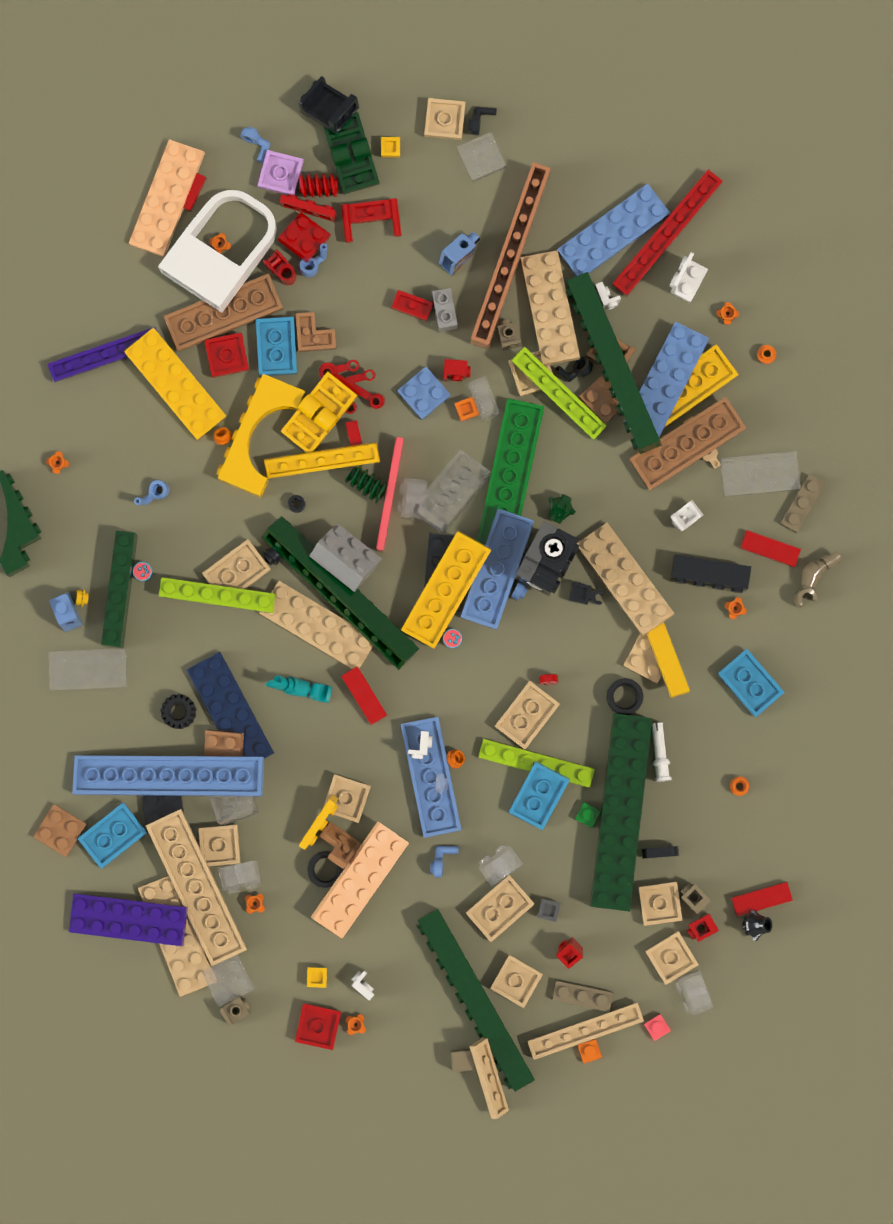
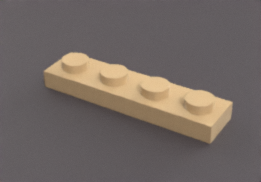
[470,1038,509,1119]

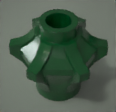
[548,494,576,524]

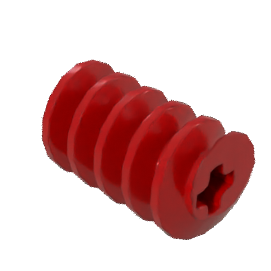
[299,173,338,198]

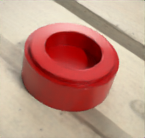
[539,674,558,685]

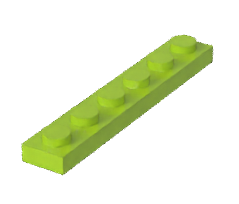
[511,347,606,440]
[159,577,276,613]
[478,739,595,788]

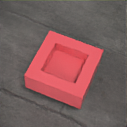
[644,1014,671,1041]

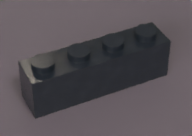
[670,554,751,593]

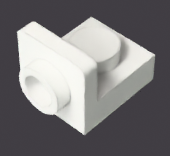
[595,282,621,310]
[352,970,375,1001]

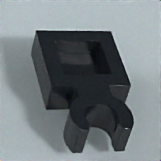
[569,582,604,605]

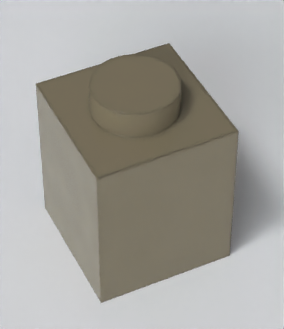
[451,1049,476,1072]

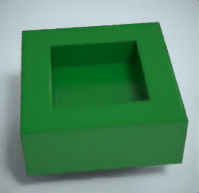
[575,802,601,828]

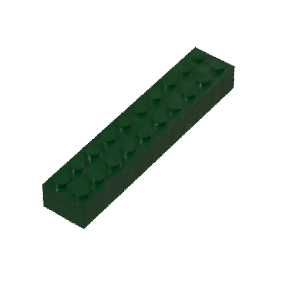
[590,713,653,912]

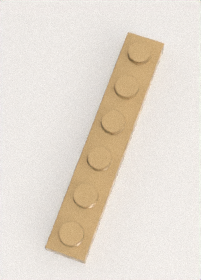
[527,1002,644,1060]

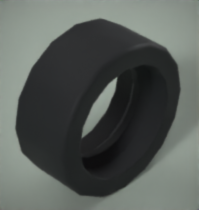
[606,678,644,715]
[307,851,344,888]

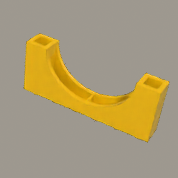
[217,374,306,498]

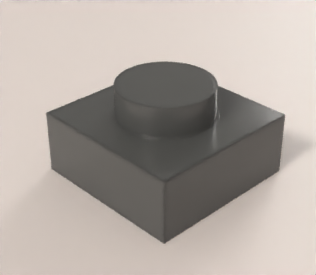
[537,898,561,922]

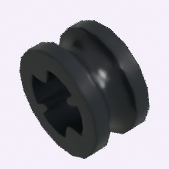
[288,495,305,513]

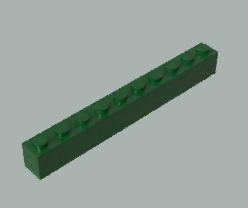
[566,272,662,454]
[261,516,419,670]
[416,909,535,1092]

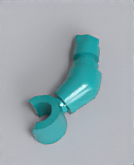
[265,675,332,703]

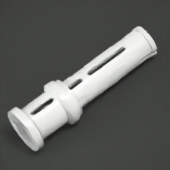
[652,723,672,782]

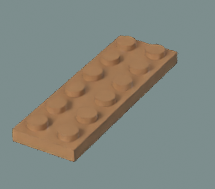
[163,273,283,352]
[629,397,747,491]

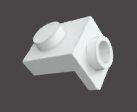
[670,500,704,531]
[408,731,433,759]

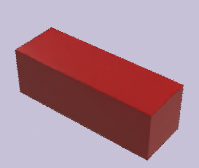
[346,420,362,446]

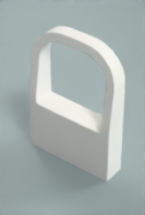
[158,190,277,313]

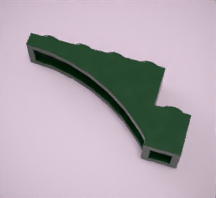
[0,470,42,577]

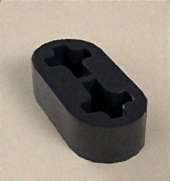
[642,846,679,859]

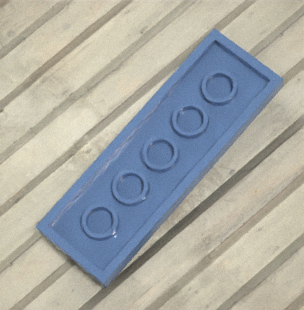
[557,184,670,276]
[624,322,709,437]
[460,509,534,630]
[401,717,462,838]

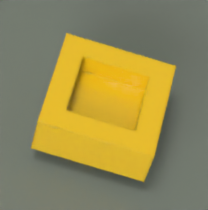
[381,137,400,158]
[307,967,327,988]

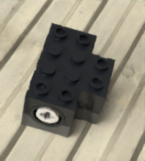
[515,521,580,596]

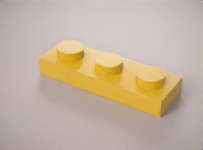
[299,794,339,850]

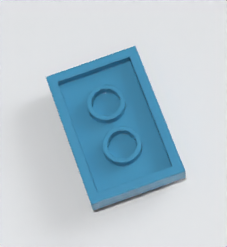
[256,317,297,377]
[718,649,785,717]
[509,761,570,830]
[78,802,148,869]

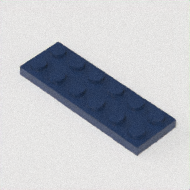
[187,652,274,759]

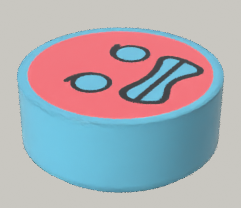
[133,562,153,582]
[443,629,462,648]

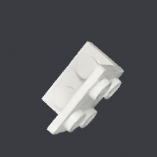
[670,252,708,303]

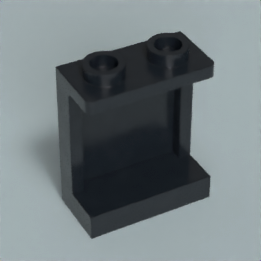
[299,76,359,134]

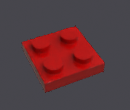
[277,212,331,263]
[204,332,250,378]
[295,1003,341,1050]

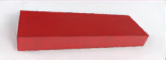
[740,530,801,567]
[341,666,387,725]
[731,882,793,917]

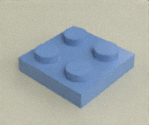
[397,367,451,420]

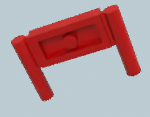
[341,198,402,243]

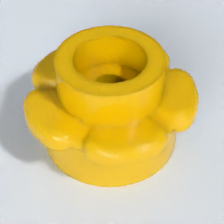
[75,589,89,607]

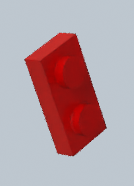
[391,290,434,321]

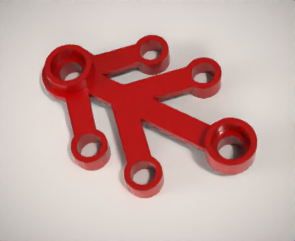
[319,360,385,414]

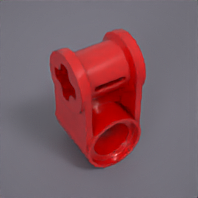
[262,249,297,286]

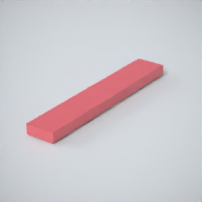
[376,437,404,552]

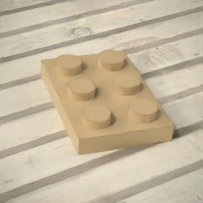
[202,539,271,589]
[494,681,560,750]
[466,875,534,942]

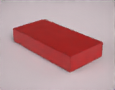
[183,173,207,212]

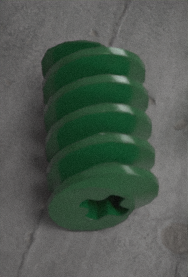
[345,465,387,504]

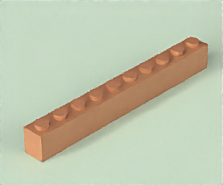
[471,162,551,349]

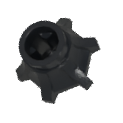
[742,910,772,941]

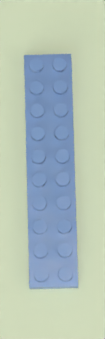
[72,756,264,797]

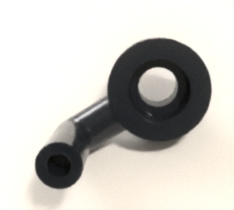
[468,107,497,135]
[555,356,593,382]

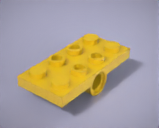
[281,372,358,453]

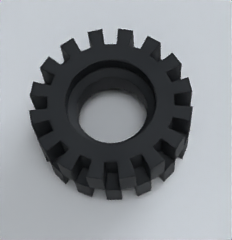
[160,694,197,729]

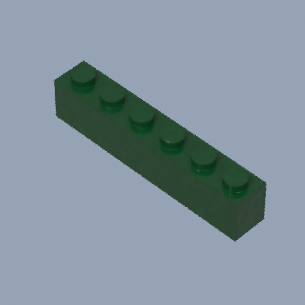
[101,531,138,649]

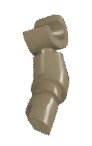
[794,550,842,608]

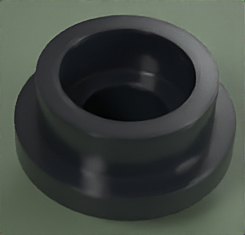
[263,548,281,566]

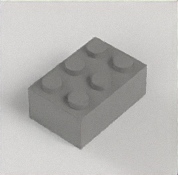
[310,523,382,592]

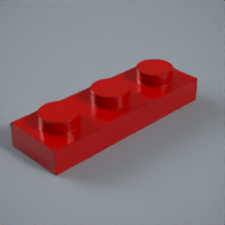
[280,194,337,222]

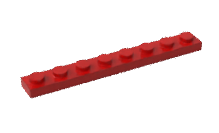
[612,169,723,297]

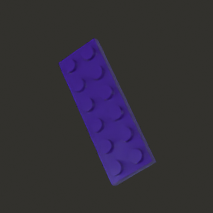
[69,893,188,946]

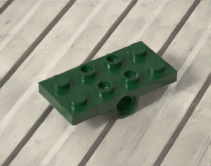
[323,112,380,195]

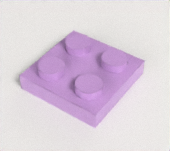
[257,150,304,195]

